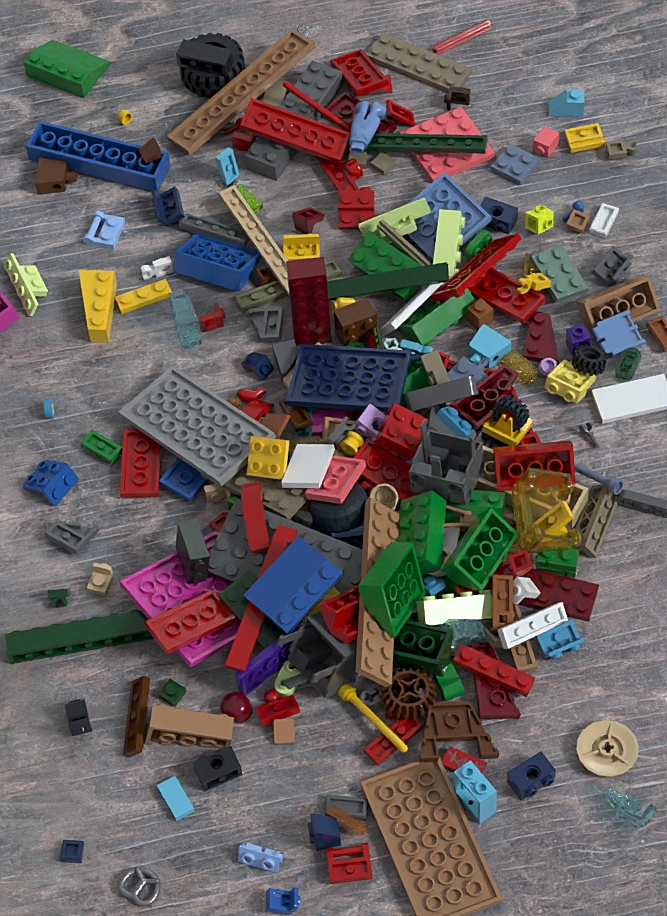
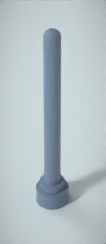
[574,463,624,495]

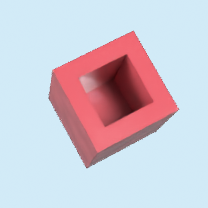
[533,126,559,158]

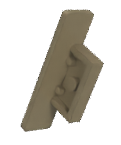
[420,350,457,409]

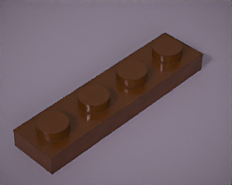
[123,676,150,758]

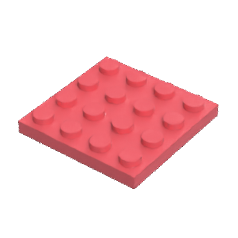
[400,107,495,182]

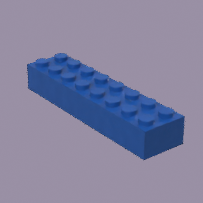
[26,121,171,192]

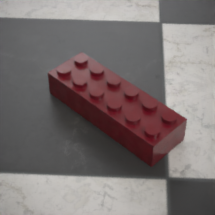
[286,257,332,346]

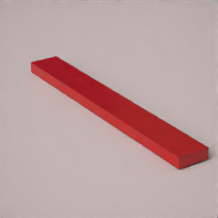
[225,524,297,673]

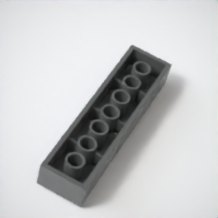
[245,60,343,181]

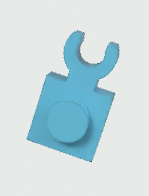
[400,339,434,354]

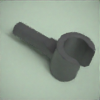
[579,422,599,448]

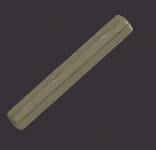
[377,220,431,266]

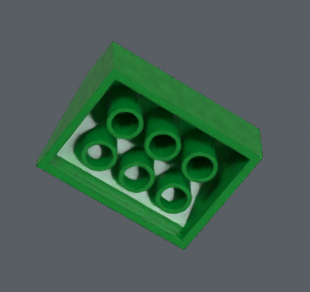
[23,40,110,98]
[359,542,426,638]

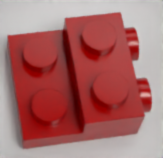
[338,187,375,229]

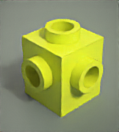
[525,205,554,234]

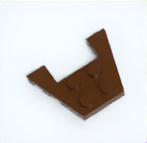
[419,701,500,763]

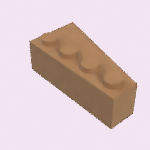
[144,704,234,748]

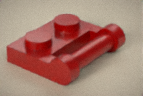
[326,842,373,884]

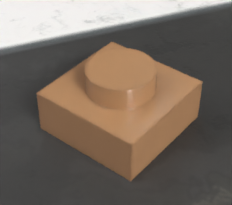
[566,209,590,234]

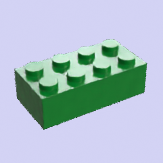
[348,231,422,302]
[398,490,446,576]

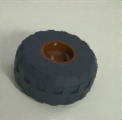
[309,483,368,533]

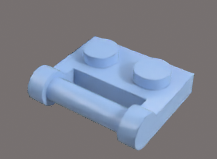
[83,211,125,250]

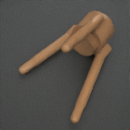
[444,504,476,532]

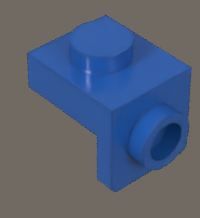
[266,887,301,915]

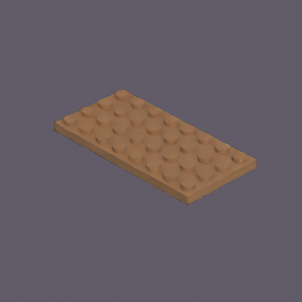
[360,757,503,916]

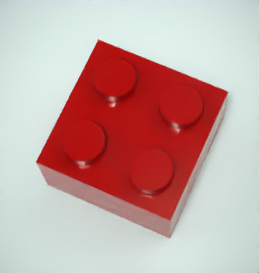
[374,403,429,460]

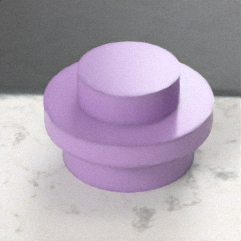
[539,358,558,376]

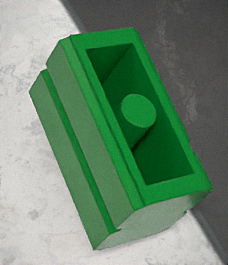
[536,544,579,578]

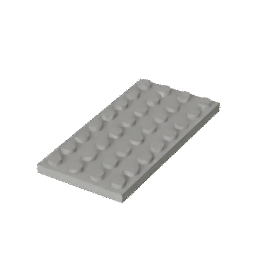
[118,366,276,486]

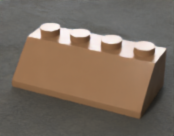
[576,275,661,338]

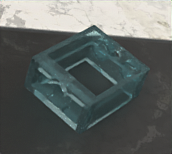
[169,289,202,349]

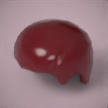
[220,692,253,723]

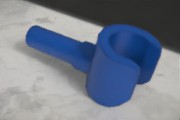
[562,201,584,221]

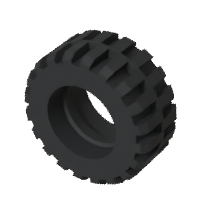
[179,33,245,98]

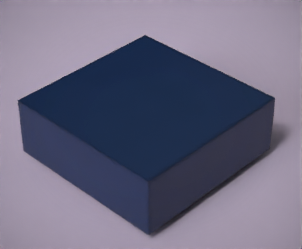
[60,840,85,864]

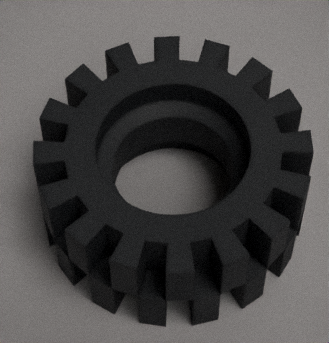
[571,343,608,376]

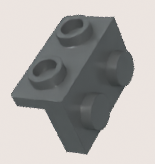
[591,246,634,287]

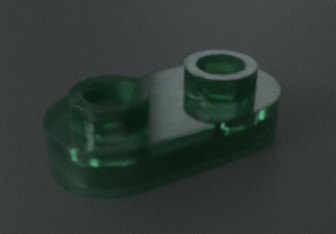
[615,348,641,381]

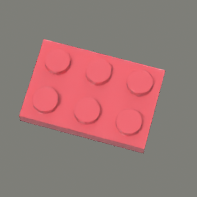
[305,455,366,504]

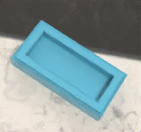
[157,776,195,821]

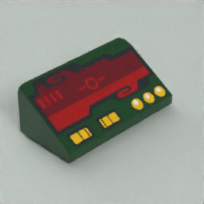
[363,326,384,349]

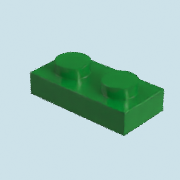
[81,430,122,464]

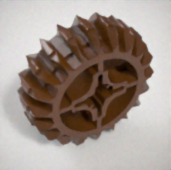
[381,666,436,721]

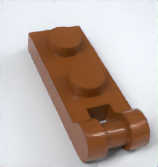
[491,575,513,632]

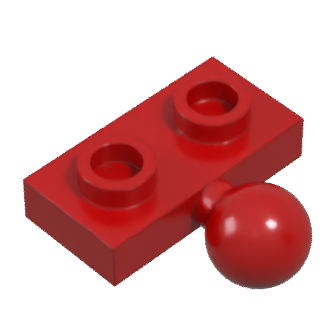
[255,689,301,726]

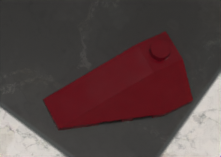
[450,364,518,429]

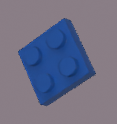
[159,458,209,503]

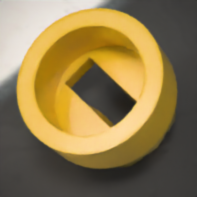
[118,109,133,125]

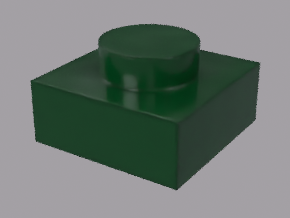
[158,679,187,707]

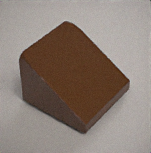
[139,138,162,163]
[250,268,276,288]

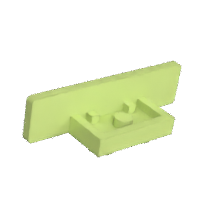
[358,198,431,242]
[4,253,48,316]

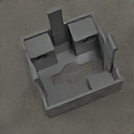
[409,419,485,505]
[276,612,359,698]

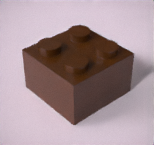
[334,297,377,347]

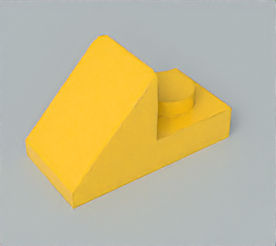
[533,500,574,540]

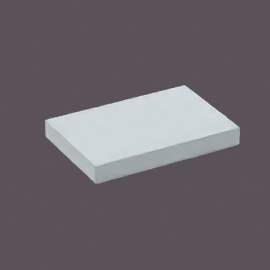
[281,444,335,488]

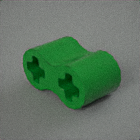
[433,661,465,702]

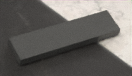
[179,213,250,248]

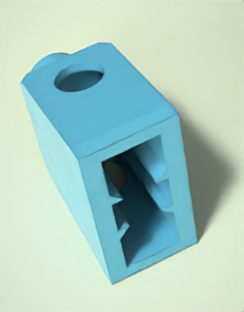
[468,324,511,368]

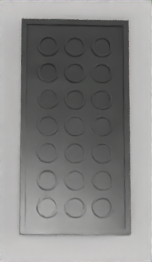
[208,498,362,593]

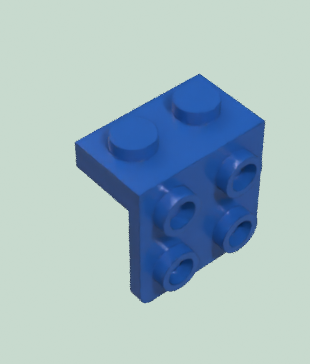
[22,460,79,506]

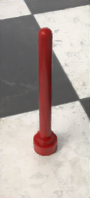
[283,81,352,133]

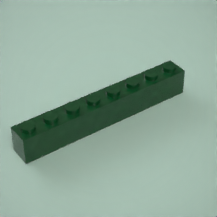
[5,610,154,664]

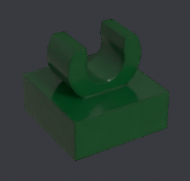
[48,588,70,608]

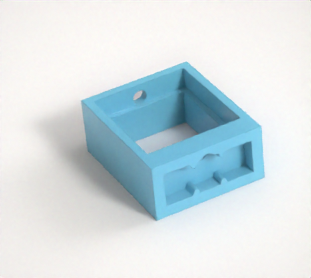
[454,760,497,824]

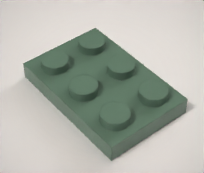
[530,246,588,303]

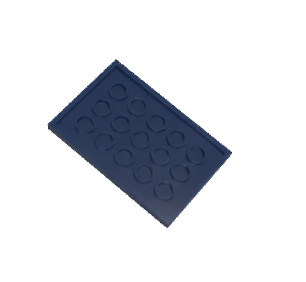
[285,344,412,412]

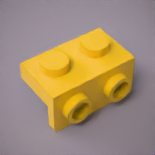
[283,234,320,261]

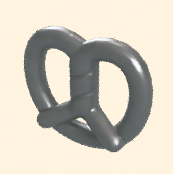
[118,866,161,907]

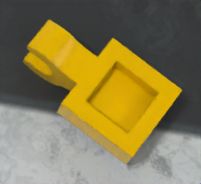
[517,273,551,294]

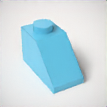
[549,89,585,117]

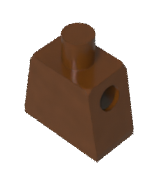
[35,158,78,195]

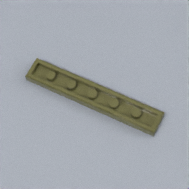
[234,258,342,313]

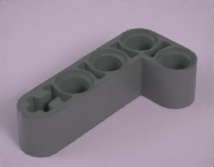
[404,375,479,412]

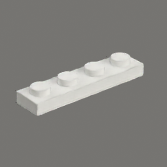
[498,602,568,649]

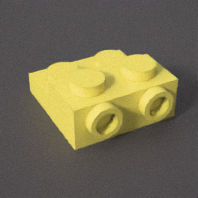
[544,359,597,404]

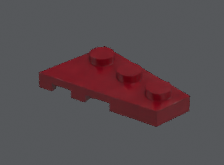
[522,311,559,365]

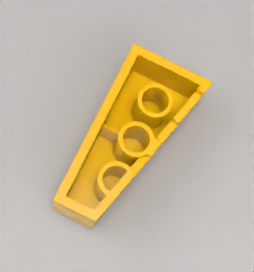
[79,270,117,343]

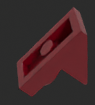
[292,207,325,234]

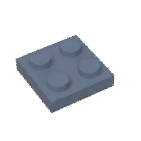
[491,144,540,186]

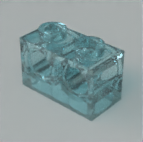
[439,618,486,648]

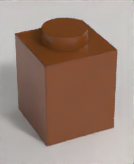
[467,298,493,330]

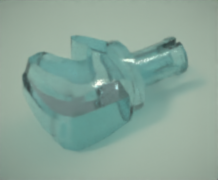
[603,785,657,829]

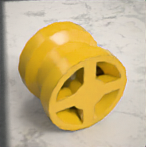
[340,431,364,456]

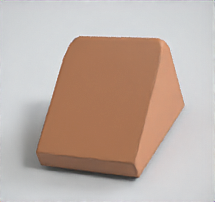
[273,719,295,745]

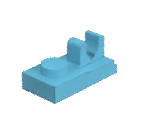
[215,147,240,186]

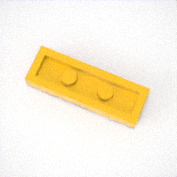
[115,279,173,314]

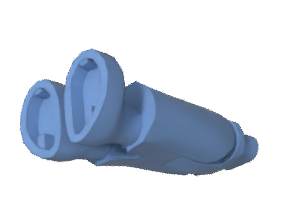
[349,101,387,153]

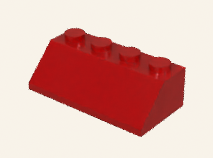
[493,440,576,491]

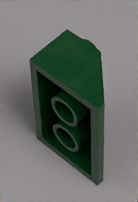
[393,620,453,677]

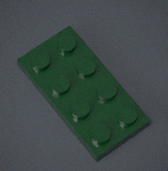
[218,569,284,649]

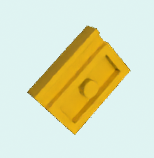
[564,123,605,153]

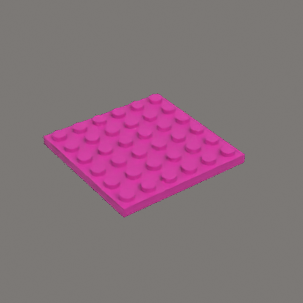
[120,530,241,668]

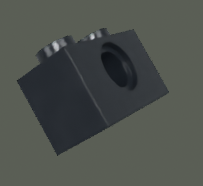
[193,746,243,791]

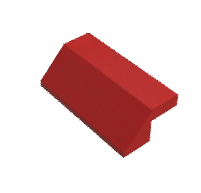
[319,585,360,644]

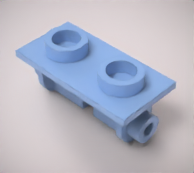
[238,842,284,873]

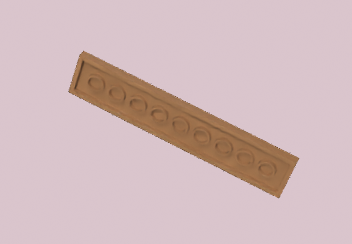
[167,29,315,155]
[355,498,400,687]

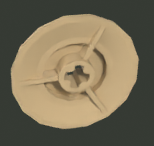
[576,720,639,777]

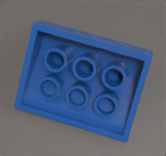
[173,233,261,292]
[243,536,343,635]

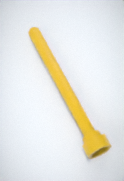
[338,683,408,753]

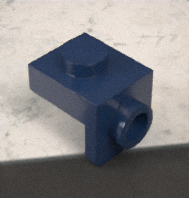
[241,352,274,380]

